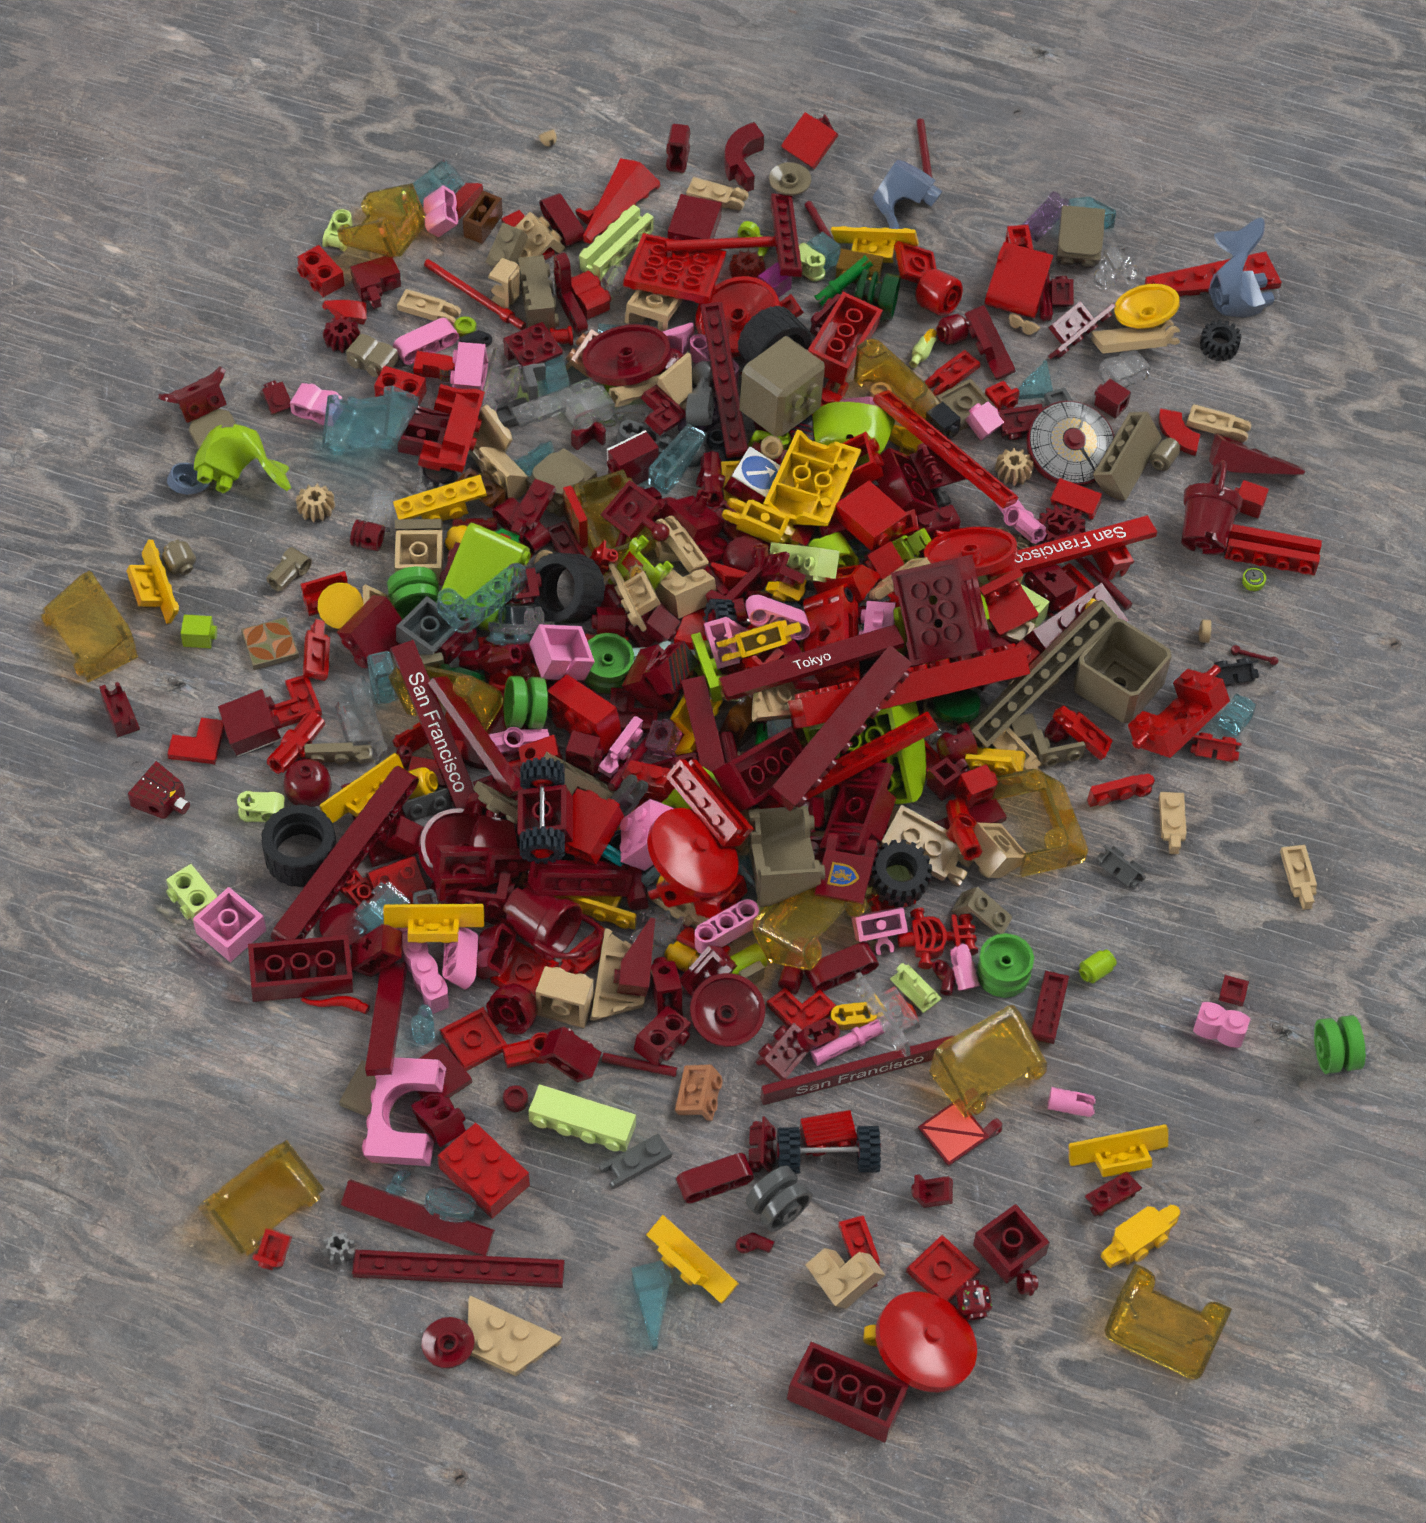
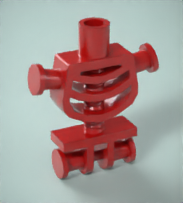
[897,907,978,969]

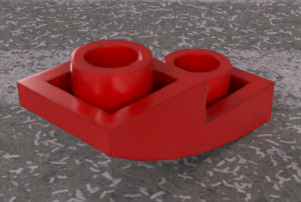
[340,870,377,910]

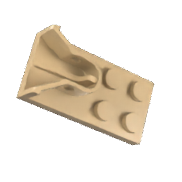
[625,290,684,332]

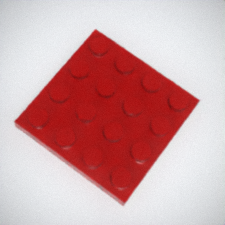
[623,233,727,304]

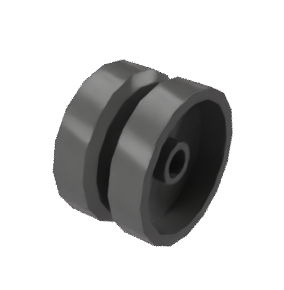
[746,1166,813,1232]

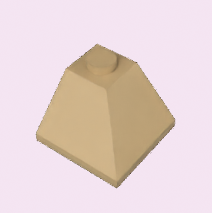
[658,352,692,411]
[974,823,1030,878]

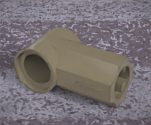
[266,547,312,592]

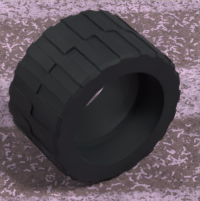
[738,306,812,363]
[532,553,605,623]
[261,804,337,887]

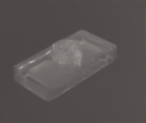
[367,489,396,532]

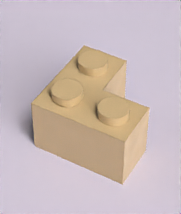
[655,569,716,619]
[805,1248,885,1309]

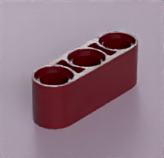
[539,193,585,247]
[492,497,552,554]
[804,942,879,992]
[676,1153,755,1204]

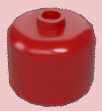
[915,269,963,316]

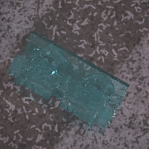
[513,441,555,477]

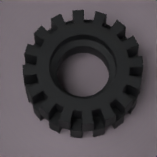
[1199,320,1241,361]

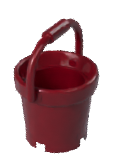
[1181,460,1243,555]
[501,883,603,960]

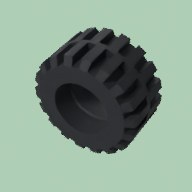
[868,839,932,907]

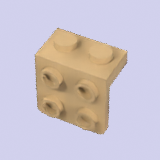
[515,212,566,258]
[469,405,512,467]

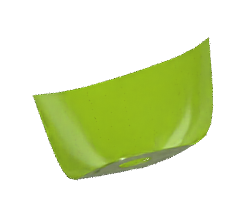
[813,402,895,467]

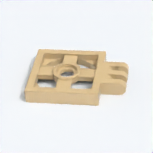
[868,557,931,600]

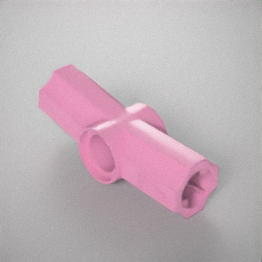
[995,490,1047,544]
[477,727,549,759]

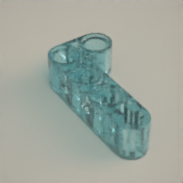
[437,563,527,634]

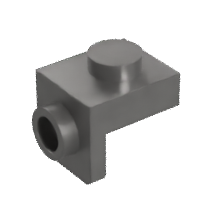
[521,363,546,401]

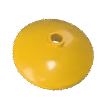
[1114,284,1180,329]

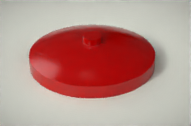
[695,276,781,357]
[924,527,1018,577]
[647,808,738,898]
[875,1291,977,1393]

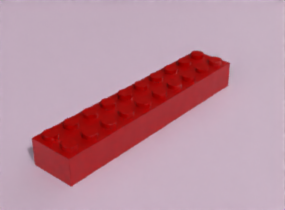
[788,643,1030,729]

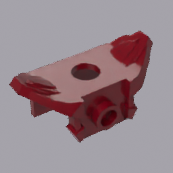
[158,366,227,423]

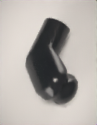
[459,330,493,347]

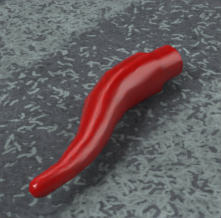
[301,996,370,1014]

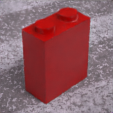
[834,480,907,551]
[565,788,624,865]

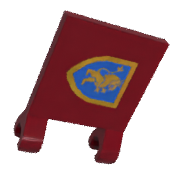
[814,833,878,904]

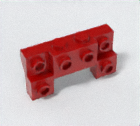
[418,384,485,473]

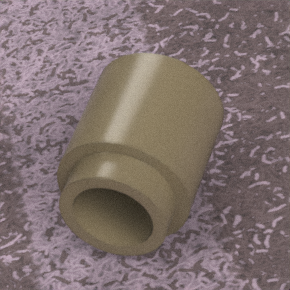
[1150,438,1180,471]

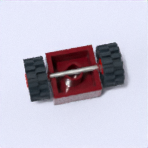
[518,757,573,864]

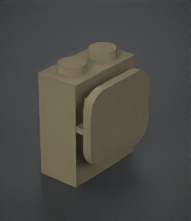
[1056,205,1105,267]
[527,448,597,518]

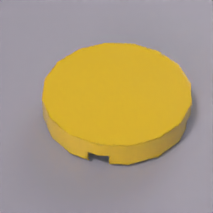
[318,583,363,629]

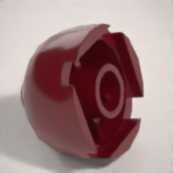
[283,759,332,807]
[486,983,538,1035]

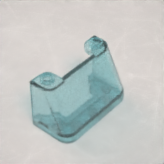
[321,386,419,456]

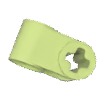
[322,209,353,252]
[799,243,825,282]
[237,791,285,822]

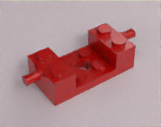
[1128,664,1230,758]

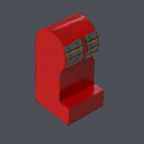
[413,351,455,382]

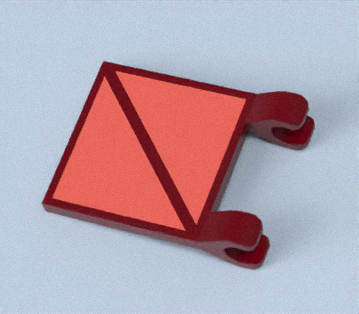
[918,1088,1003,1167]

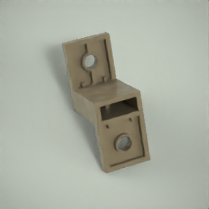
[473,752,615,824]

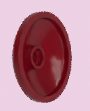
[690,973,765,1047]

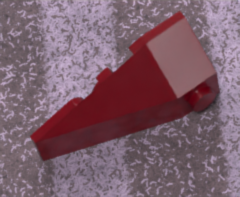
[1209,433,1305,475]

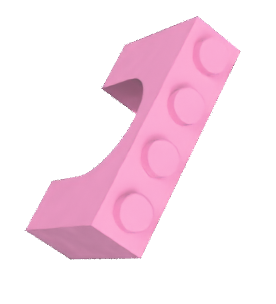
[362,1057,446,1166]

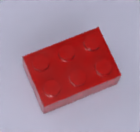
[547,674,622,756]
[438,1122,530,1219]

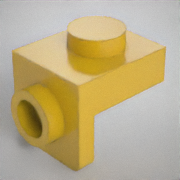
[765,579,807,602]

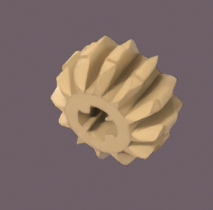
[995,448,1034,486]
[296,483,335,523]

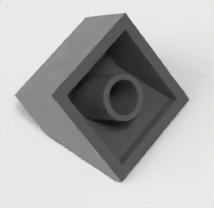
[396,596,463,655]

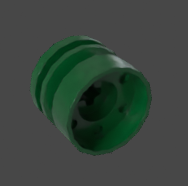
[854,269,901,321]

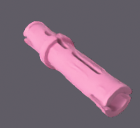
[810,1019,884,1066]

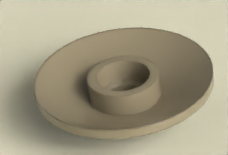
[769,162,811,196]

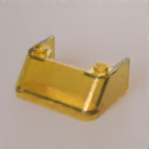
[992,769,1088,877]

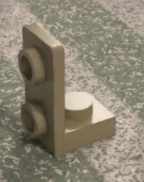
[1029,729,1086,767]
[951,887,1012,934]

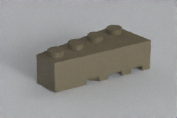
[518,255,559,330]

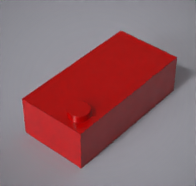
[808,292,883,385]

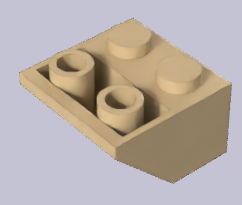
[478,447,529,500]

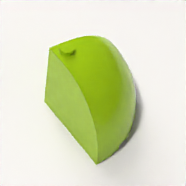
[803,701,926,804]

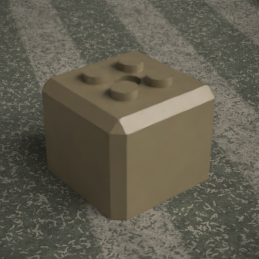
[739,336,825,437]
[1073,618,1172,723]

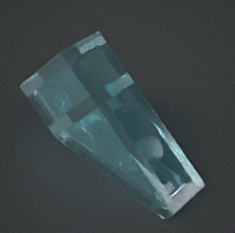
[395,159,465,214]
[649,424,706,494]
[631,1260,673,1350]

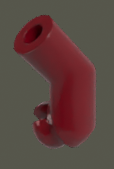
[396,745,413,768]
[932,959,955,996]
[735,1232,775,1254]

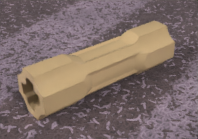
[607,374,661,407]

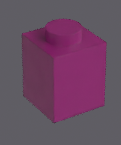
[758,263,792,298]

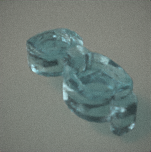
[386,1170,411,1194]

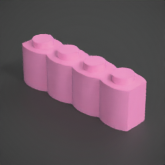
[394,928,449,1014]

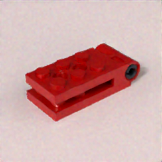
[803,583,860,692]

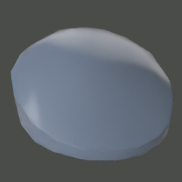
[167,463,211,494]

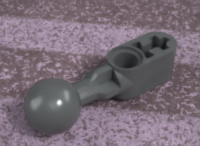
[686,361,714,427]
[616,420,706,467]

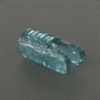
[411,1005,435,1045]

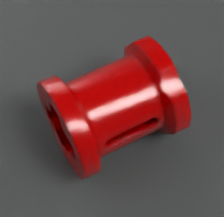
[549,326,573,346]

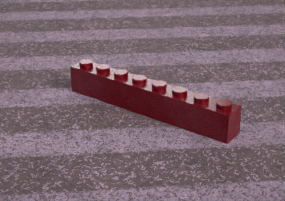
[767,645,912,811]

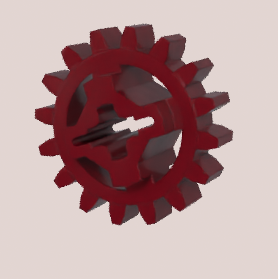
[1037,505,1086,543]

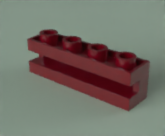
[527,860,633,896]

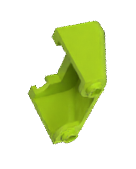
[437,523,531,635]

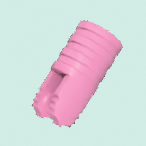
[950,943,980,991]
[1047,1087,1095,1117]

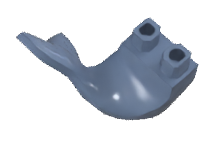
[873,160,942,229]
[1209,218,1274,318]

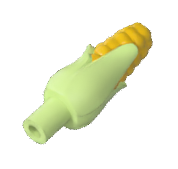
[909,329,937,368]

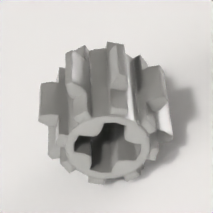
[322,1232,355,1265]

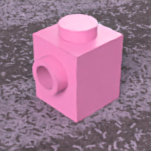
[965,401,1004,441]

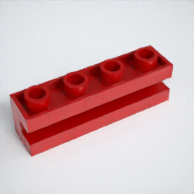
[1225,524,1322,575]
[665,759,754,847]

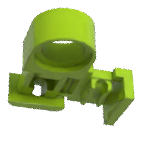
[892,528,931,564]

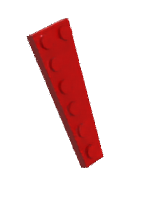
[1145,251,1282,297]

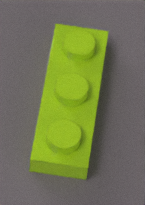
[691,632,722,702]

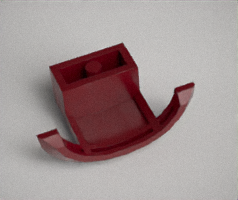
[387,392,450,457]

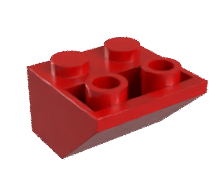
[813,564,880,603]

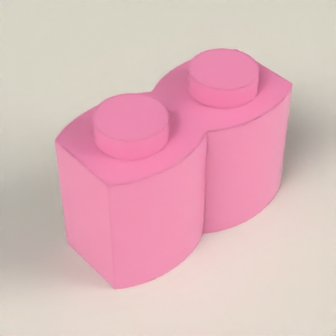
[423,185,458,237]
[290,383,343,426]
[1193,1002,1250,1048]

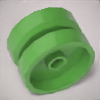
[387,566,440,620]
[584,633,634,694]
[503,676,548,729]
[976,933,1034,998]
[1314,1015,1366,1074]

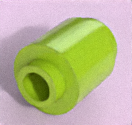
[1079,949,1117,984]

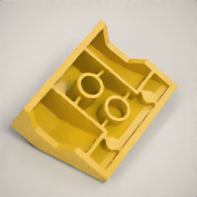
[763,430,861,526]

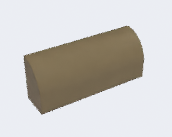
[1093,412,1162,501]

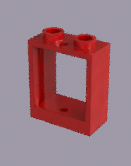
[842,432,884,496]

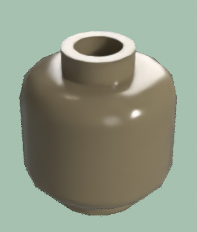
[162,540,196,575]

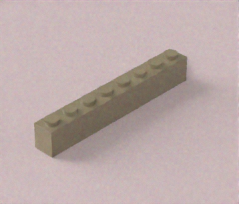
[969,600,1118,748]

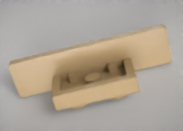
[608,562,661,632]

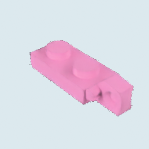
[598,716,643,778]

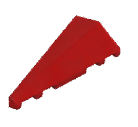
[583,158,660,244]

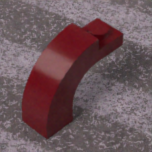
[724,122,764,192]

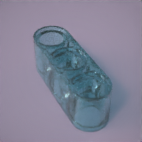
[544,342,571,400]

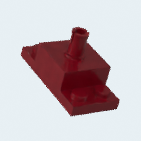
[651,489,728,563]
[819,762,896,855]

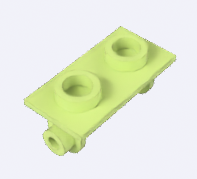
[890,963,942,1013]

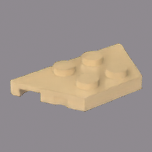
[752,682,812,722]
[590,928,645,1021]
[468,1296,562,1376]

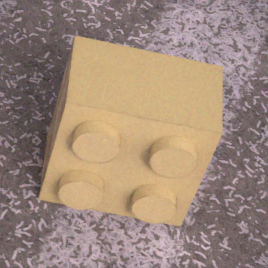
[395,530,444,584]
[536,966,594,1028]

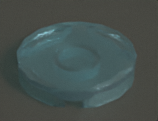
[424,1187,477,1222]

